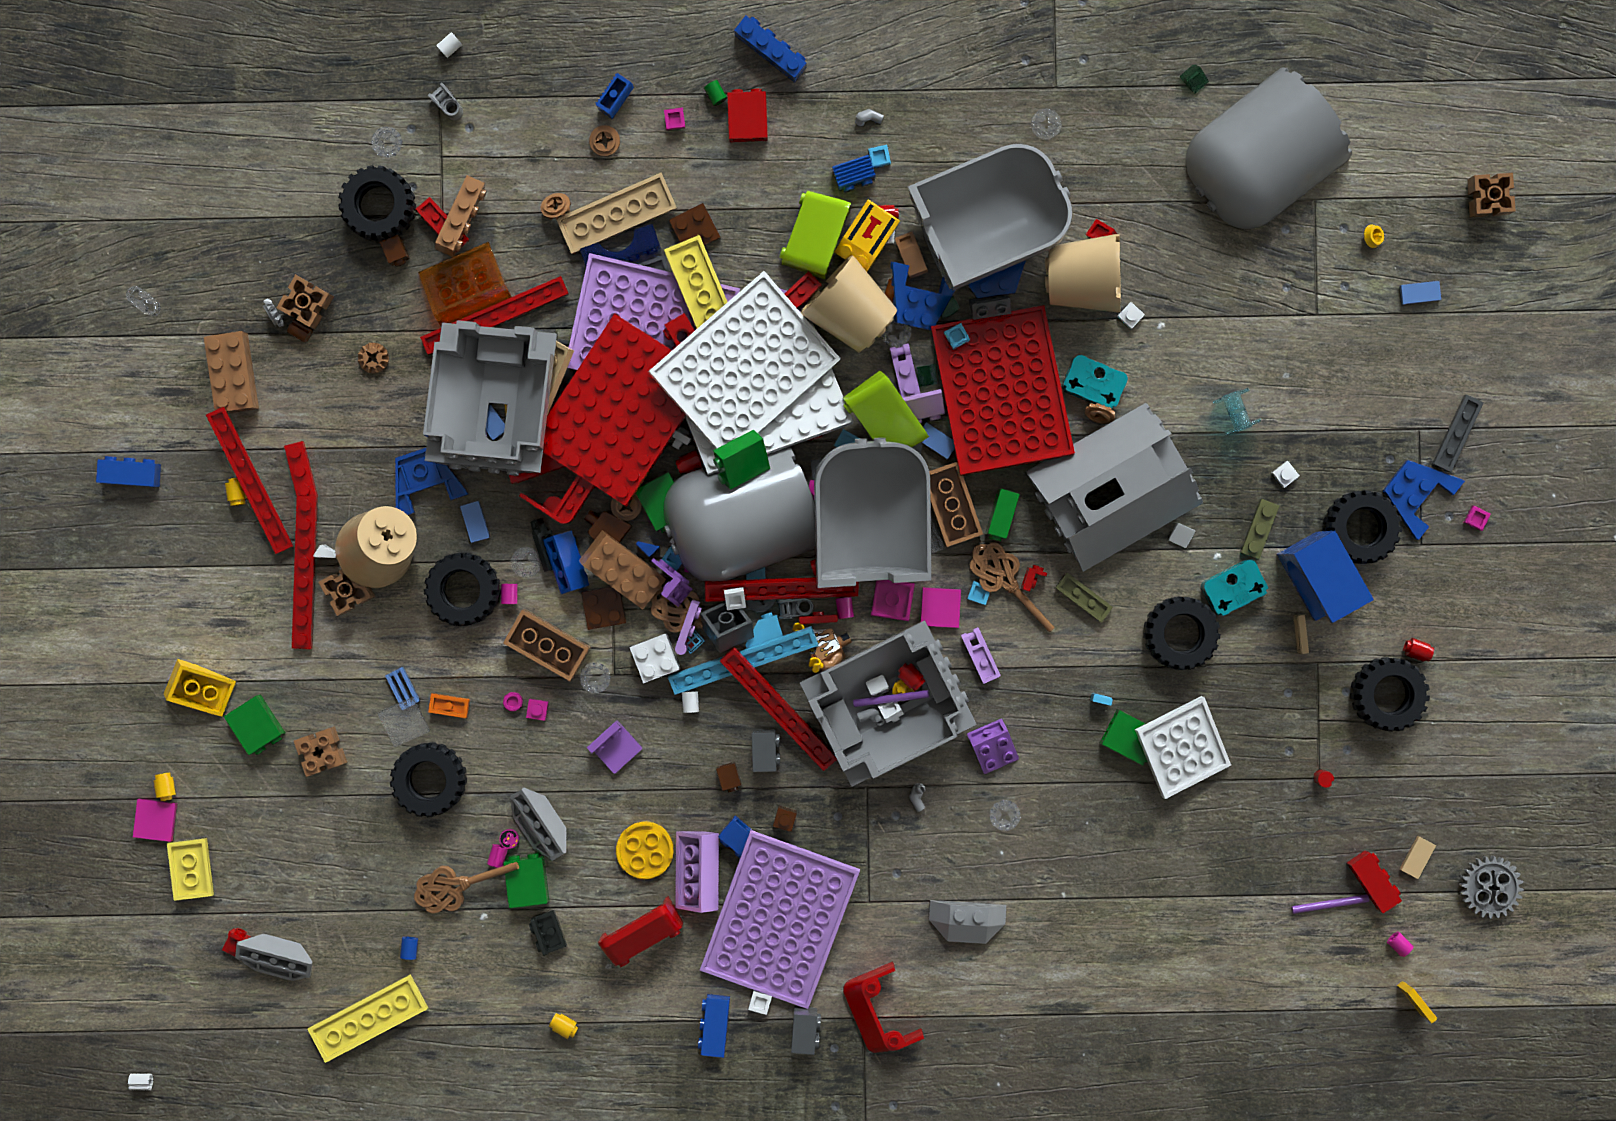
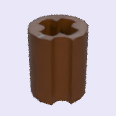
[287,319,313,343]

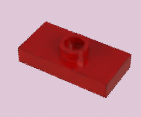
[799,611,838,624]

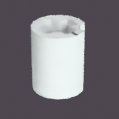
[436,32,462,58]
[682,691,699,713]
[128,1074,153,1090]

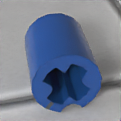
[400,936,418,960]

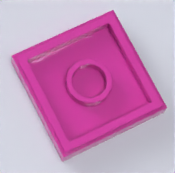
[871,580,915,621]
[921,587,961,628]
[133,798,177,842]

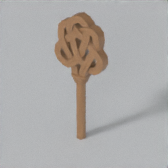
[969,542,1055,632]
[651,587,744,651]
[414,862,519,913]

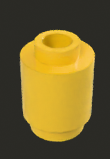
[225,478,247,506]
[153,772,176,801]
[549,1013,578,1040]

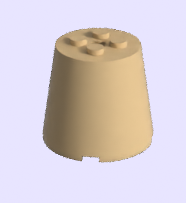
[1045,234,1121,312]
[800,255,897,353]
[335,506,417,588]

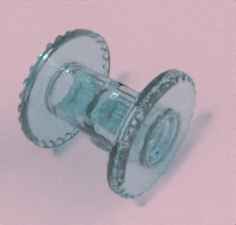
[1213,388,1261,435]

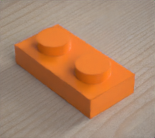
[428,693,470,718]

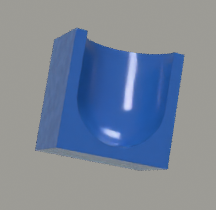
[1277,531,1374,623]

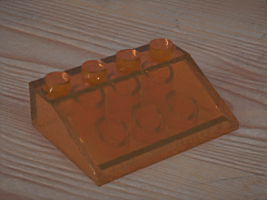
[418,242,512,326]

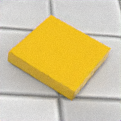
[1397,981,1437,1023]

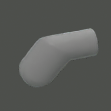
[855,109,884,126]
[857,708,885,726]
[909,783,926,812]

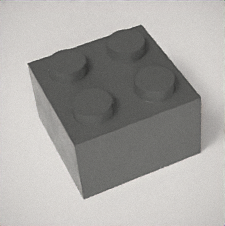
[700,602,754,653]
[752,729,780,772]
[791,1006,821,1055]

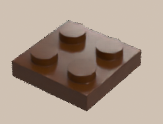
[669,203,721,246]
[581,587,626,630]

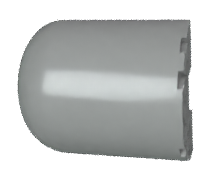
[1186,67,1352,229]
[908,144,1072,291]
[814,438,931,588]
[664,447,815,582]

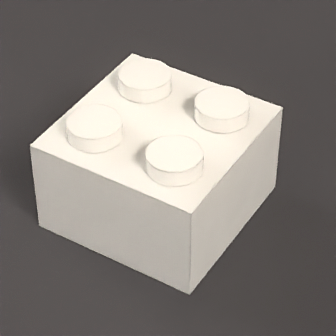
[630,633,681,683]

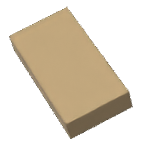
[1293,614,1309,654]
[1400,836,1436,879]

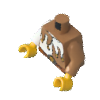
[792,623,852,673]

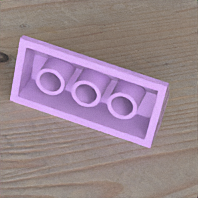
[903,389,945,423]
[675,831,719,913]

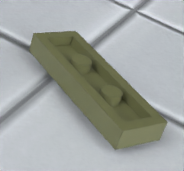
[1240,499,1280,559]
[1055,573,1113,622]

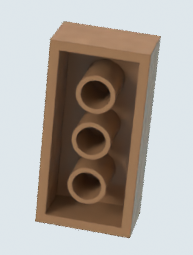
[204,331,259,414]
[929,462,983,547]
[579,530,666,609]
[503,609,591,681]

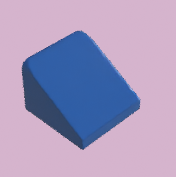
[636,541,660,557]

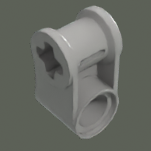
[428,83,463,120]

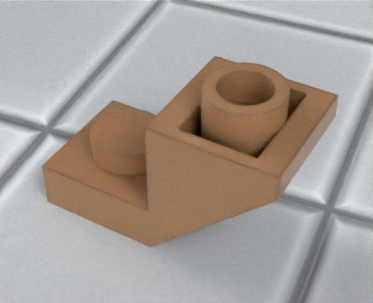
[894,232,928,279]

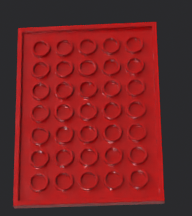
[931,305,1075,476]
[543,313,686,507]

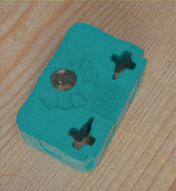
[1062,355,1128,409]
[1201,560,1269,616]

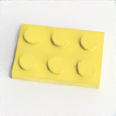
[167,838,214,901]

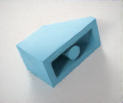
[745,612,783,648]

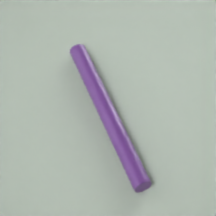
[853,690,929,707]
[1291,894,1369,914]

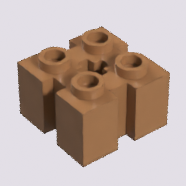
[1467,173,1516,218]
[276,274,334,329]
[319,569,375,616]
[294,726,347,777]

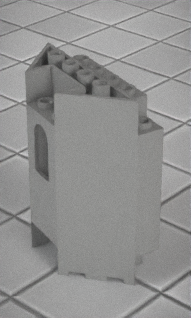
[423,320,557,476]
[1026,403,1203,572]
[800,620,977,787]

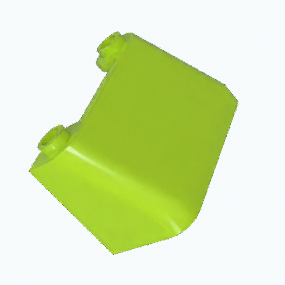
[779,191,851,279]
[843,370,929,448]

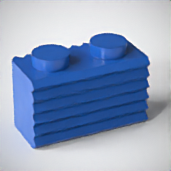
[595,73,634,119]
[832,155,876,193]

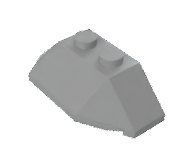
[510,788,566,861]
[929,900,1007,944]
[235,934,313,981]

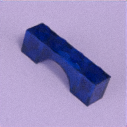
[580,224,661,266]

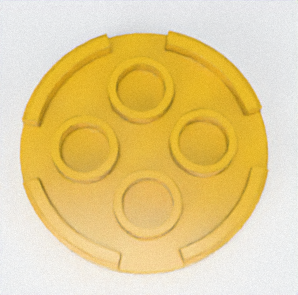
[616,821,674,879]

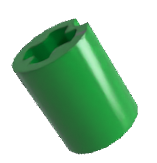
[704,80,728,106]

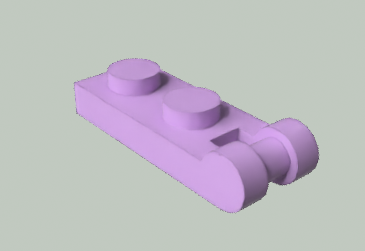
[890,343,921,398]
[675,600,702,655]
[961,627,1001,684]

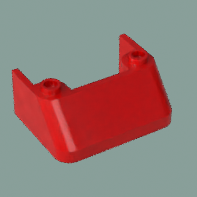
[519,475,595,524]
[598,896,684,968]
[843,962,924,1053]

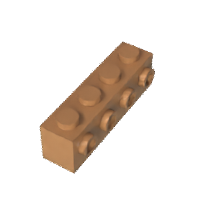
[435,175,487,257]

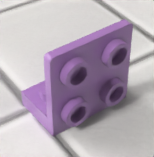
[651,558,692,607]
[967,718,1019,774]
[587,720,642,773]

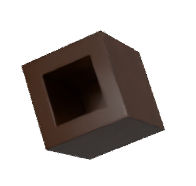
[380,235,410,267]
[716,762,742,793]
[773,805,797,832]

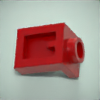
[1085,219,1117,239]
[1020,565,1047,592]
[222,928,251,956]

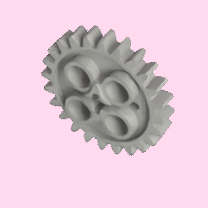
[1459,855,1524,919]

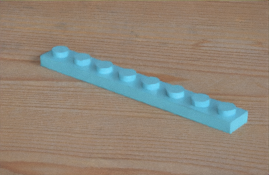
[668,626,818,695]

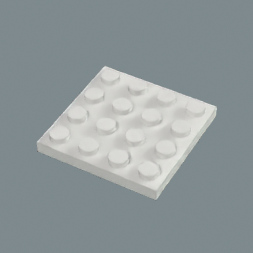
[1135,696,1231,799]

